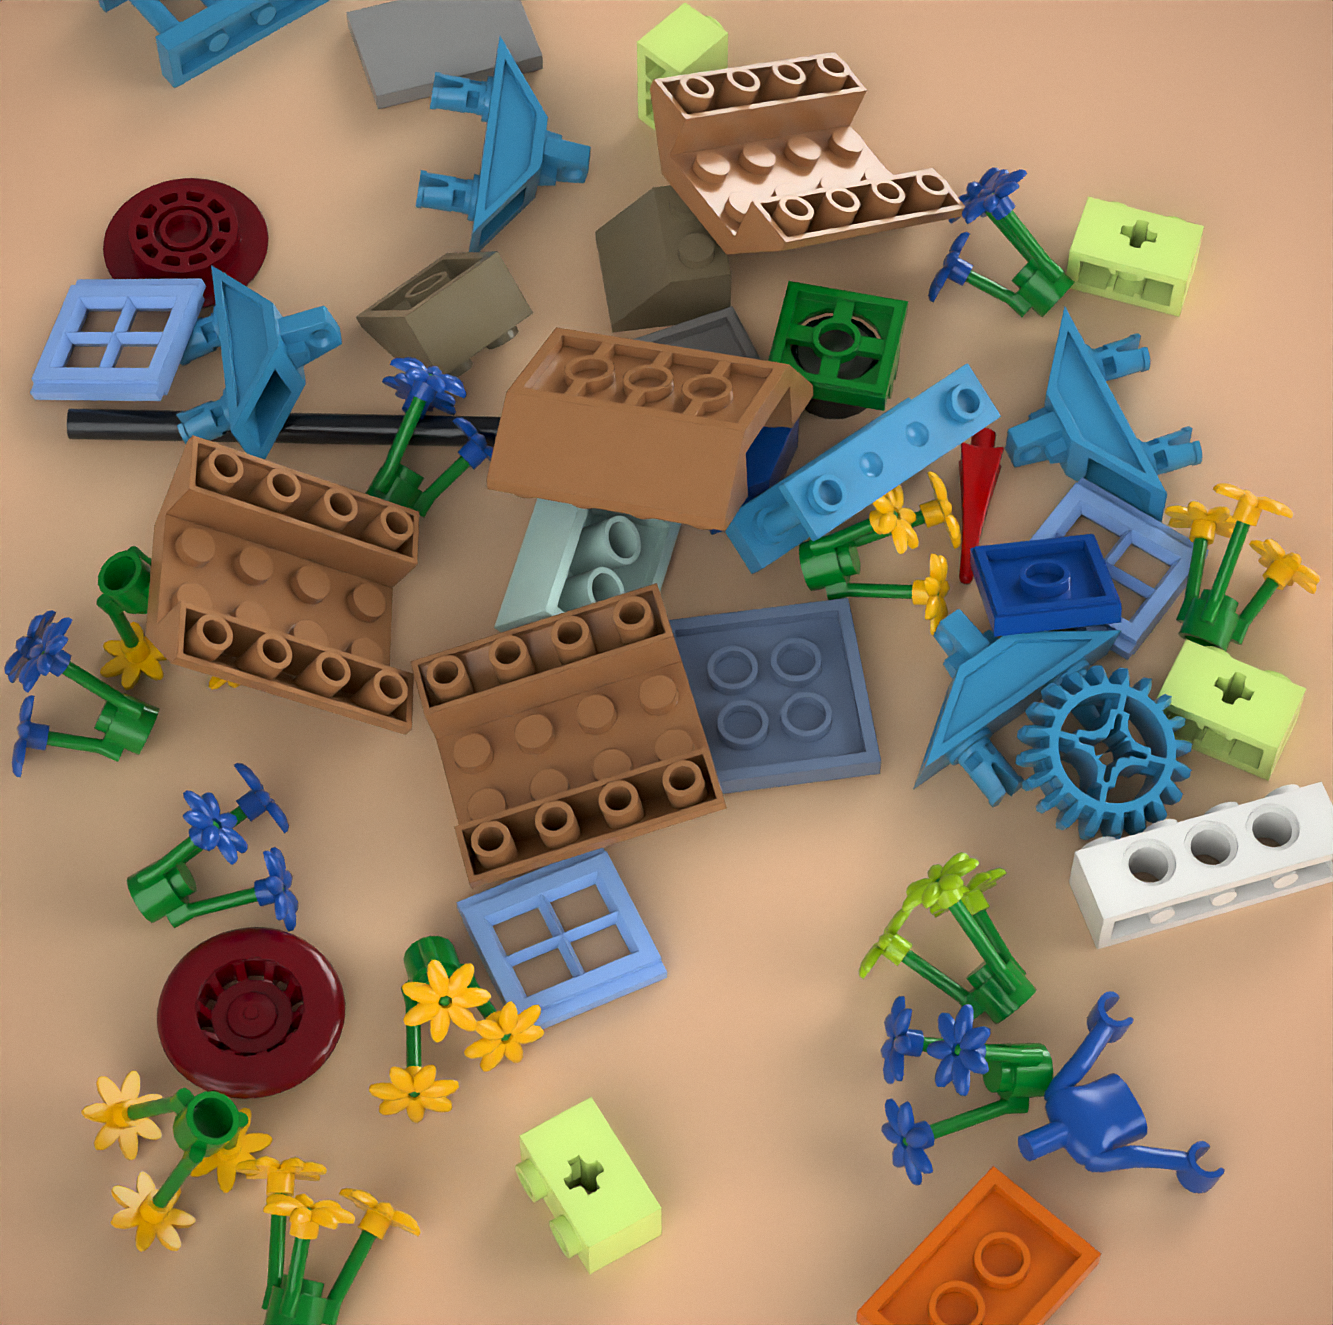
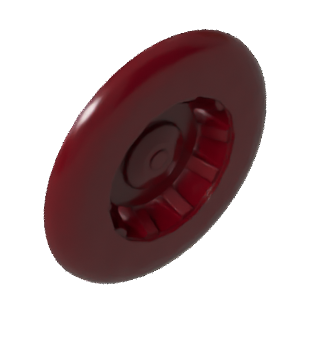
[103,178,269,309]
[157,927,345,1099]

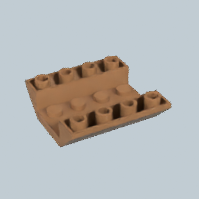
[650,52,965,255]
[487,327,813,531]
[145,435,419,735]
[410,583,727,889]

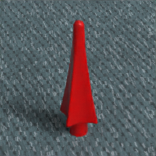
[958,428,1004,585]

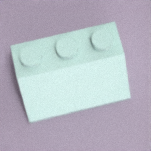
[494,498,681,632]

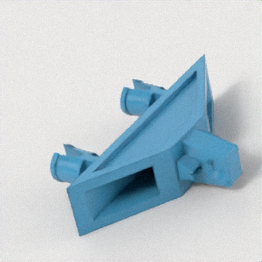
[415,36,591,252]
[176,265,342,459]
[1005,306,1203,522]
[913,609,1122,807]

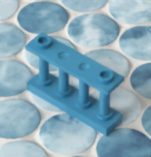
[99,0,330,88]
[725,363,1001,574]

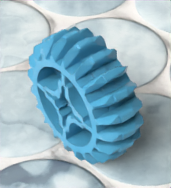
[1015,665,1193,840]

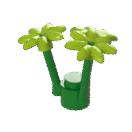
[859,852,1036,1024]

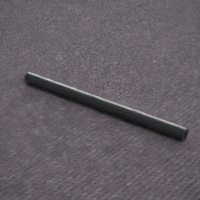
[67,409,501,447]

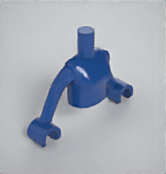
[1018,991,1225,1194]

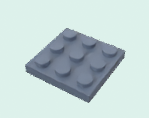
[669,598,881,794]

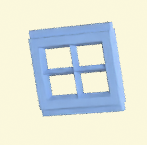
[30,279,206,401]
[1029,477,1209,660]
[457,848,667,1029]

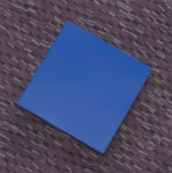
[970,534,1122,637]

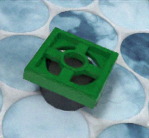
[768,281,908,419]

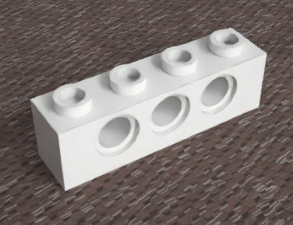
[1069,782,1333,949]

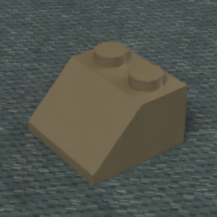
[595,185,731,333]
[356,251,533,377]

